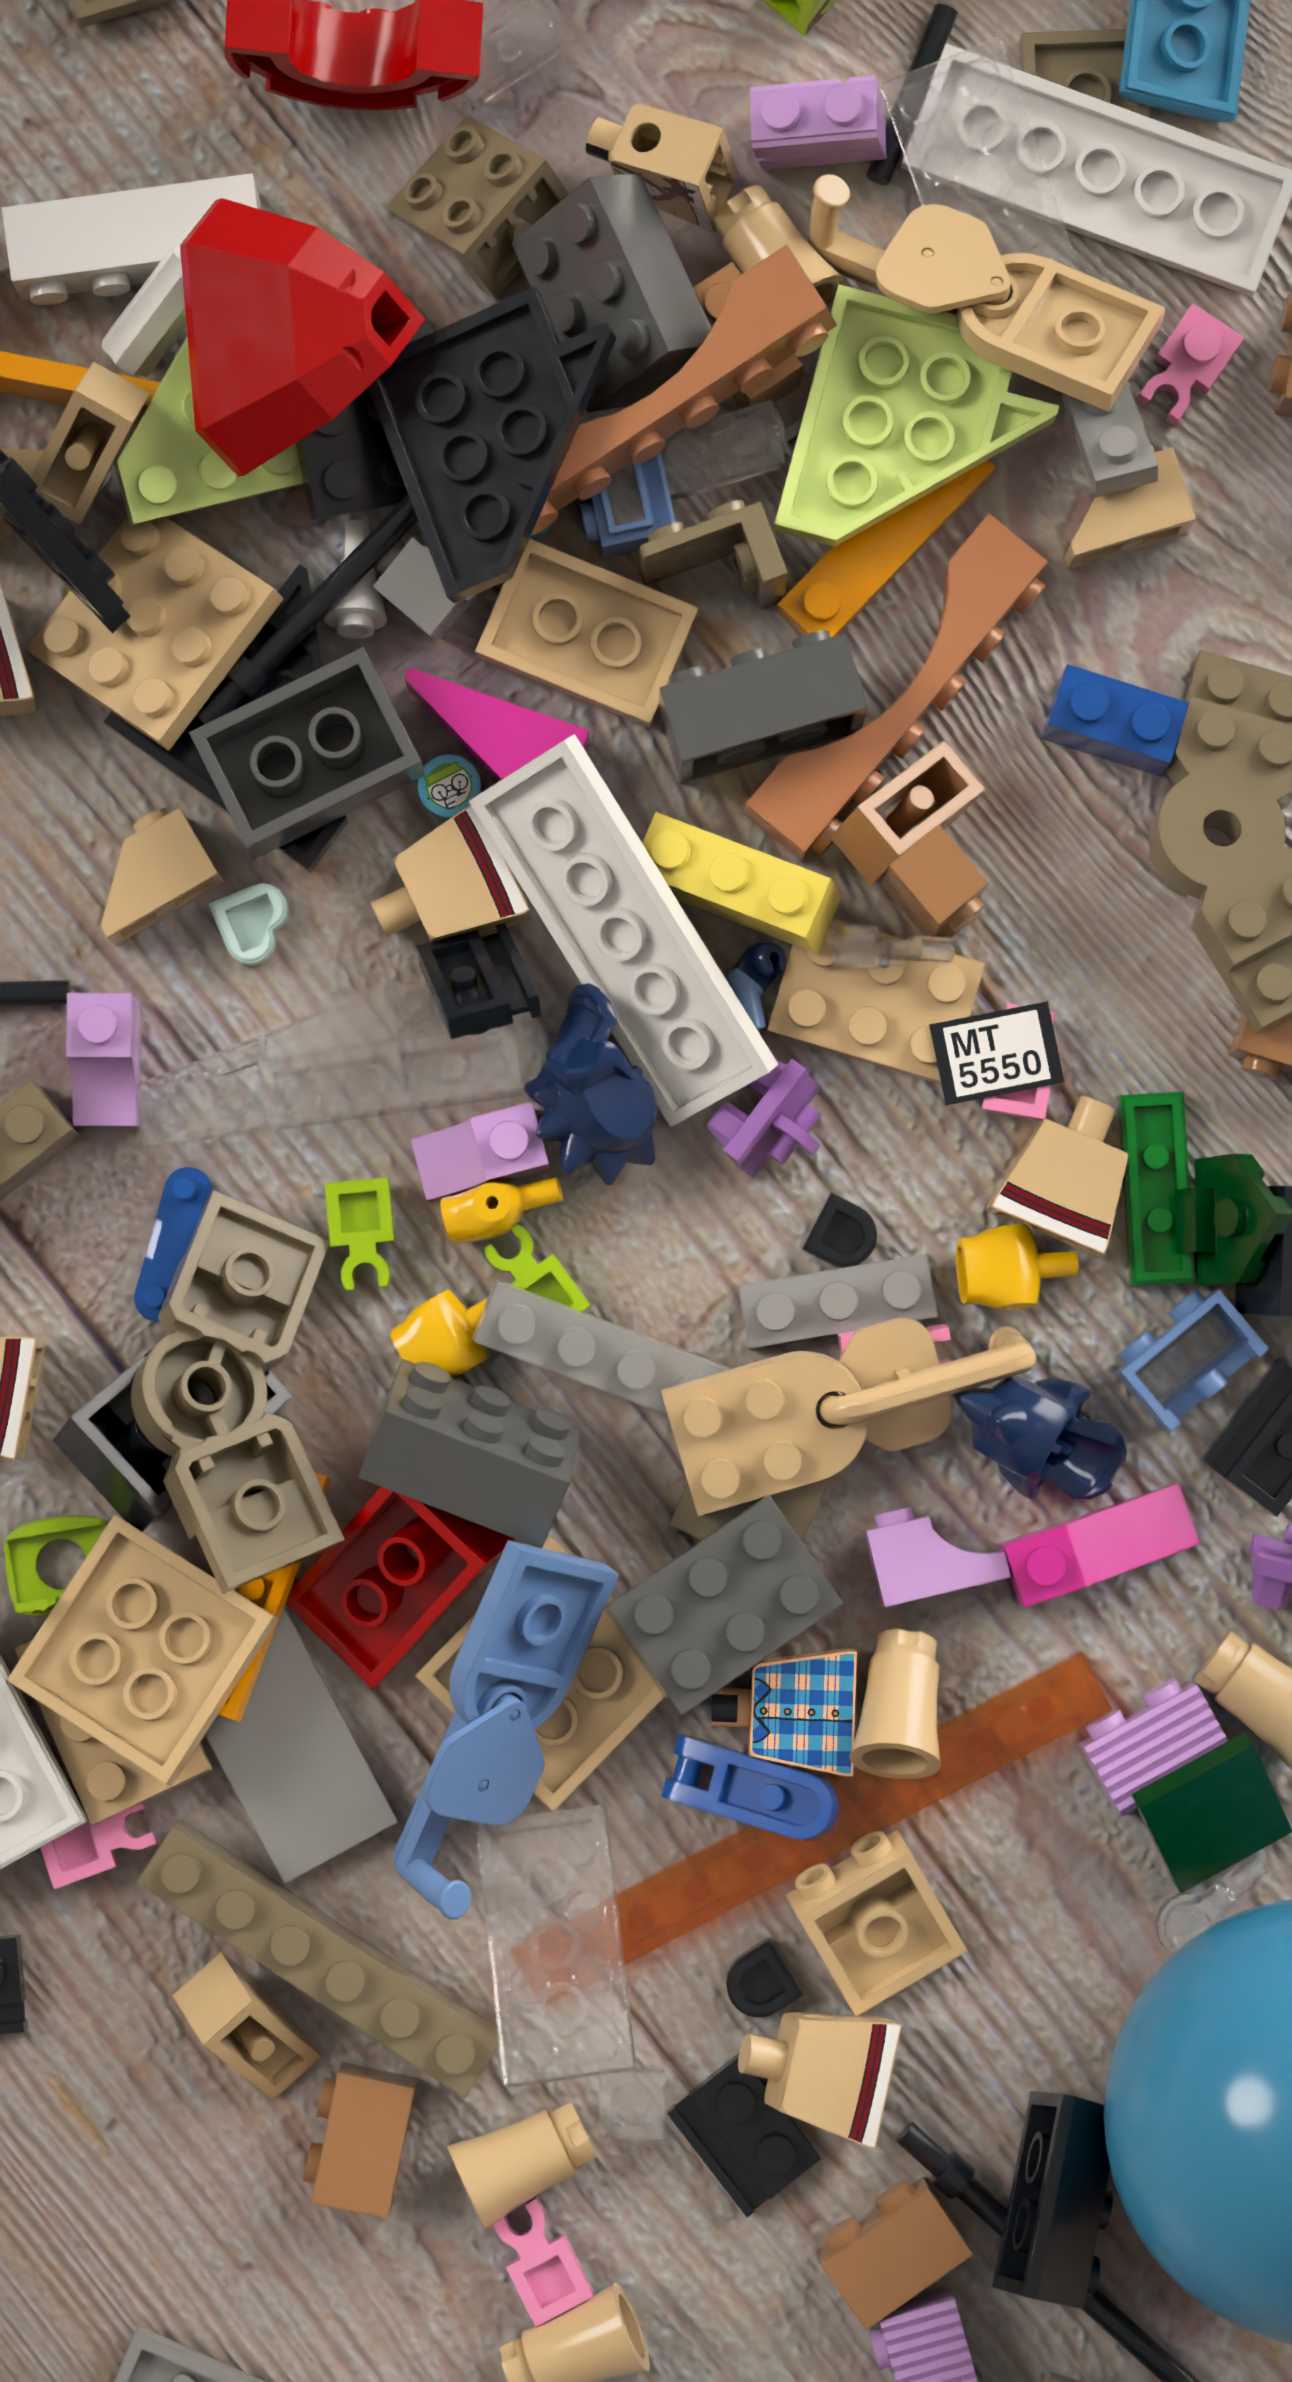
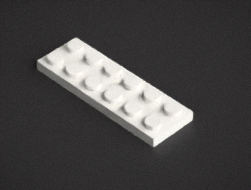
[901,44,1292,297]
[468,734,778,1127]

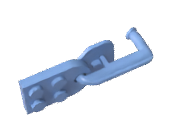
[394,1540,619,1920]

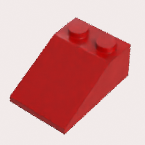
[285,1487,515,1690]

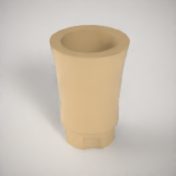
[713,185,844,306]
[849,1629,941,1779]
[1194,1631,1292,1770]
[447,2102,597,2230]
[499,2282,650,2382]

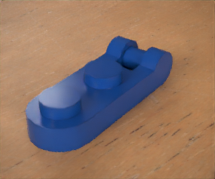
[661,1733,840,1840]

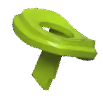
[4,1515,107,1617]

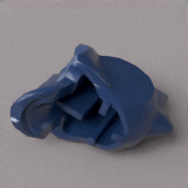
[524,983,658,1185]
[952,1376,1127,1500]

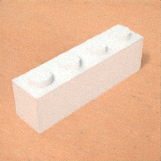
[2,173,261,305]

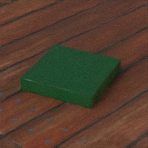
[1131,1732,1292,1894]

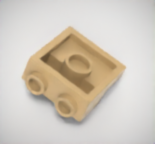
[786,1830,967,2017]

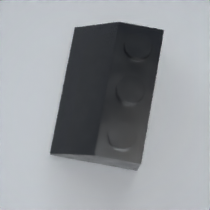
[992,2091,1113,2309]

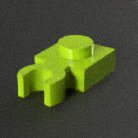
[324,1177,396,1291]
[484,1224,591,1312]

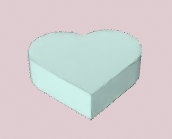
[208,883,289,966]

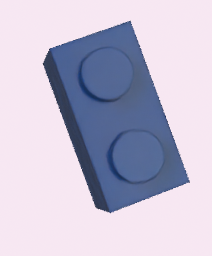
[1040,664,1189,777]

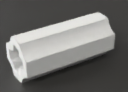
[102,244,186,378]

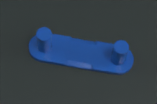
[134,1167,212,1322]

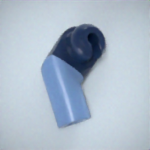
[726,942,786,1031]

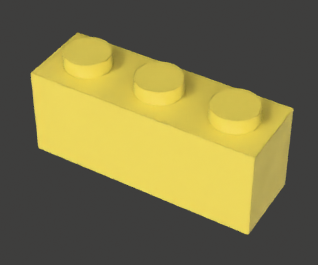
[642,812,842,954]

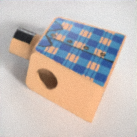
[711,1648,857,1776]

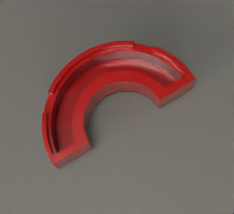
[224,0,483,110]

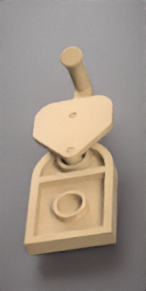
[808,174,1166,412]
[661,1318,1036,1516]

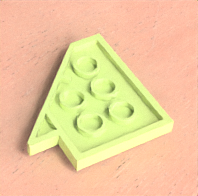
[773,284,1060,547]
[114,337,304,526]

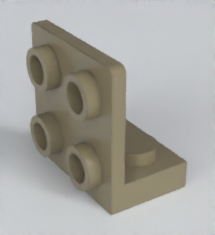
[388,116,569,299]
[639,500,788,610]

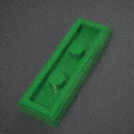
[1117,1092,1196,1286]

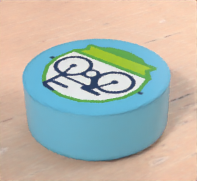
[418,754,482,820]

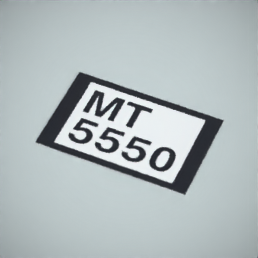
[929,1001,1064,1105]

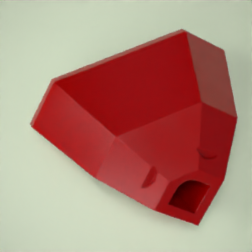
[180,198,426,477]

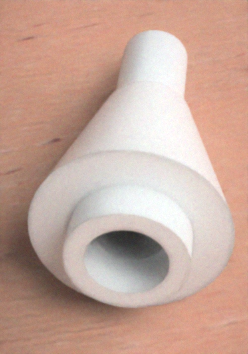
[324,519,387,639]

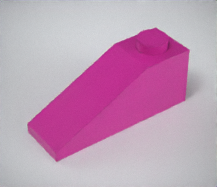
[405,667,590,783]
[997,1483,1200,1607]

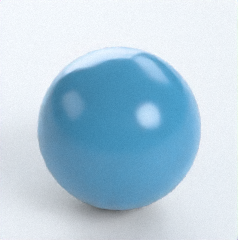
[1104,1899,1292,2344]

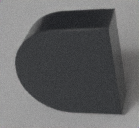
[802,1192,877,1268]
[726,1937,803,2018]

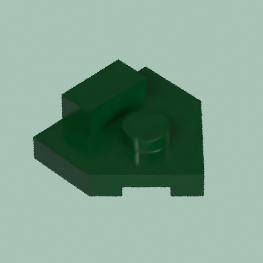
[1175,1154,1292,1286]

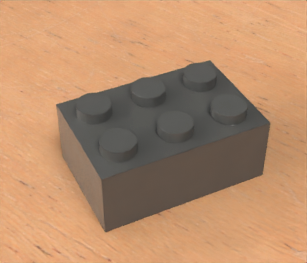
[511,173,711,413]
[659,630,868,784]
[189,647,425,860]
[358,1359,581,1548]
[605,1495,843,1716]

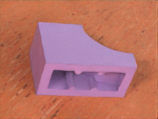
[66,993,141,1128]
[410,1102,550,1202]
[863,1506,1011,1607]

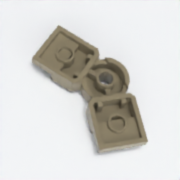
[1149,650,1292,1035]
[131,1190,345,1594]

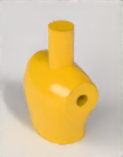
[440,1177,563,1244]
[955,1224,1079,1310]
[389,1289,488,1378]

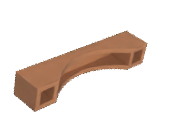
[531,244,837,535]
[744,514,1048,862]

